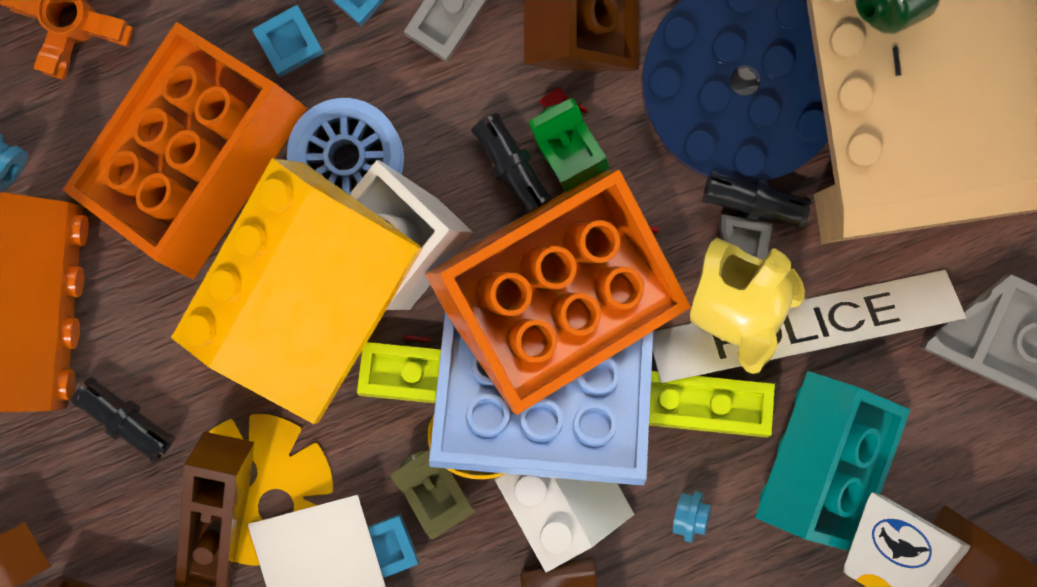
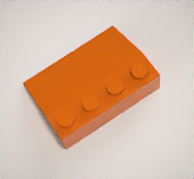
[62,22,308,280]
[424,169,691,415]
[0,192,89,412]

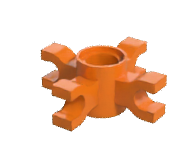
[0,0,135,81]

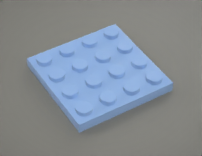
[429,312,653,486]

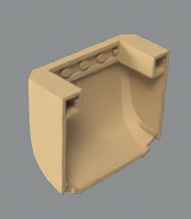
[806,0,1037,244]

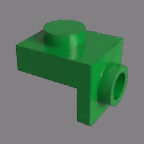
[528,98,610,192]

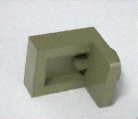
[390,449,476,540]

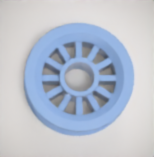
[287,98,404,194]

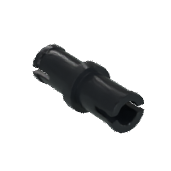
[471,113,553,215]
[702,171,811,230]
[71,377,175,463]

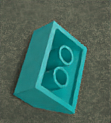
[755,371,911,551]

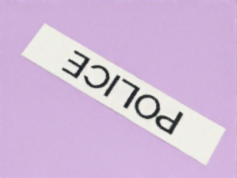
[652,270,966,383]

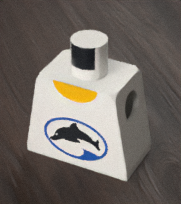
[844,493,971,587]

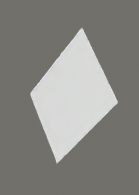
[248,495,386,587]

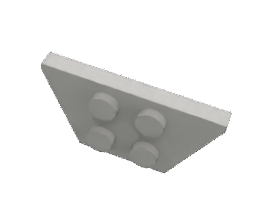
[920,274,1037,402]

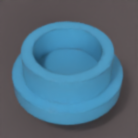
[673,491,712,543]

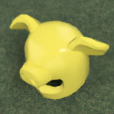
[690,238,805,374]

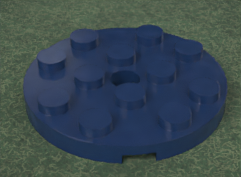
[641,0,828,183]

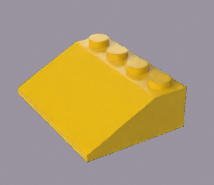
[171,158,423,424]

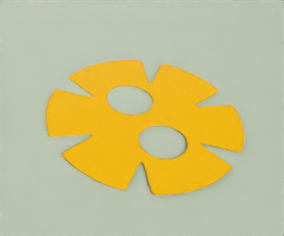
[209,414,333,566]

